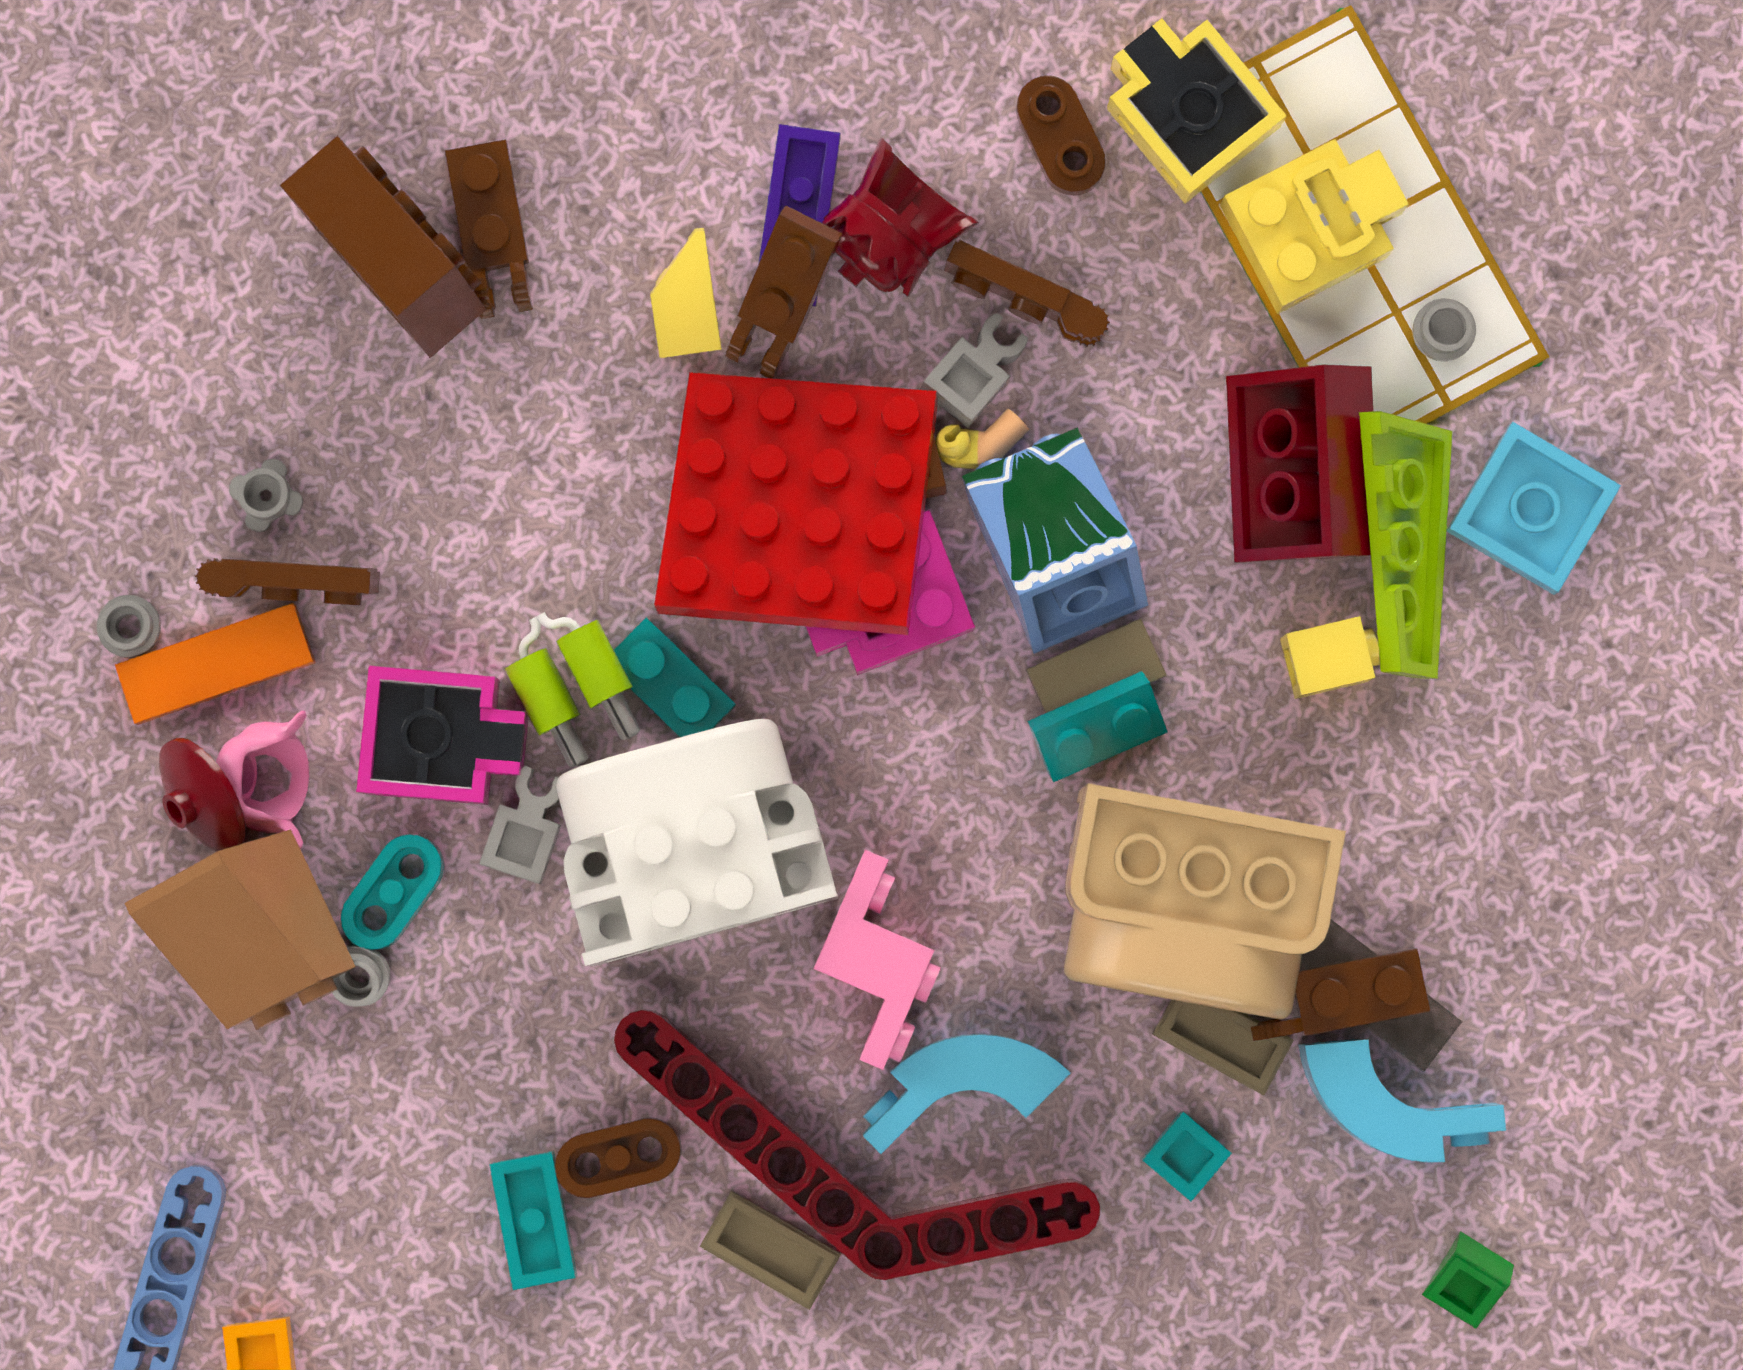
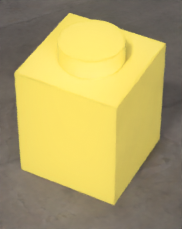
[1280,616,1380,699]

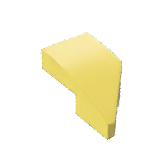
[650,228,721,358]

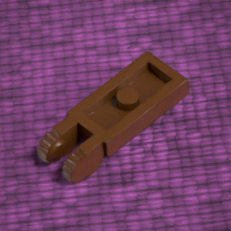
[445,139,533,319]
[725,206,842,379]
[944,240,1110,347]
[195,558,380,605]
[1251,948,1430,1041]

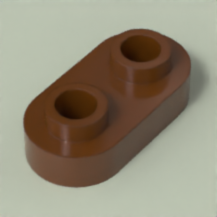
[1016,75,1106,196]
[555,1118,682,1198]

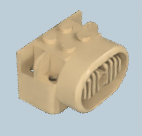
[1064,783,1346,1019]

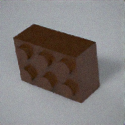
[280,135,487,358]

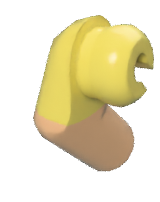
[936,409,1029,469]

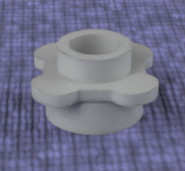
[229,459,303,532]

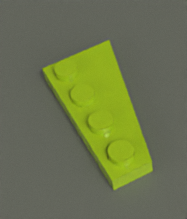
[1359,411,1452,679]

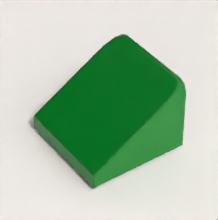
[1422,1231,1514,1329]

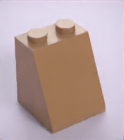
[124,829,356,1030]

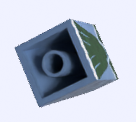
[962,427,1148,654]

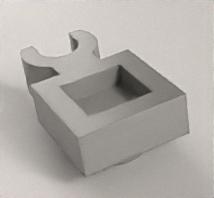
[920,313,1028,428]
[479,766,561,884]

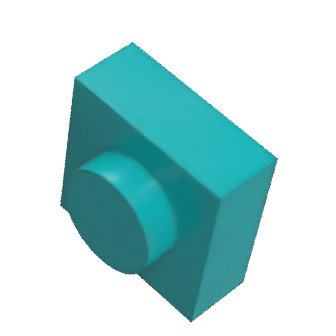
[1141,1111,1232,1202]

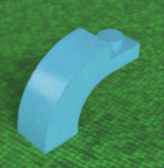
[863,1034,1071,1154]
[1298,1038,1506,1163]

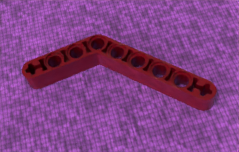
[614,1009,1100,1280]

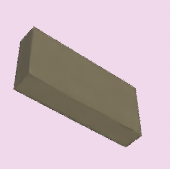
[1026,618,1166,713]
[1152,1000,1294,1095]
[700,1190,841,1310]

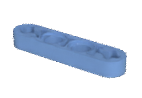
[113,1165,226,1370]

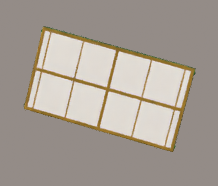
[1200,5,1549,424]

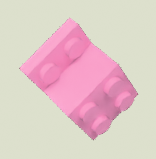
[814,850,941,1070]

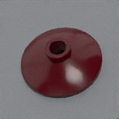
[159,738,245,852]

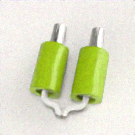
[505,612,640,767]

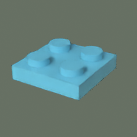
[1446,422,1621,595]

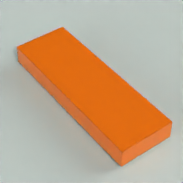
[115,603,316,725]

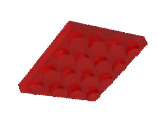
[654,372,938,635]

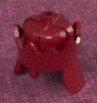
[822,138,979,297]

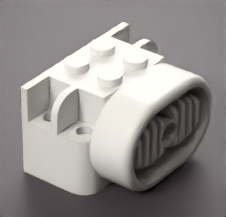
[556,719,838,966]

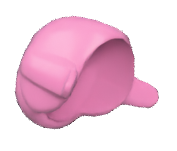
[216,710,309,849]

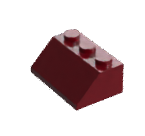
[1226,364,1373,563]

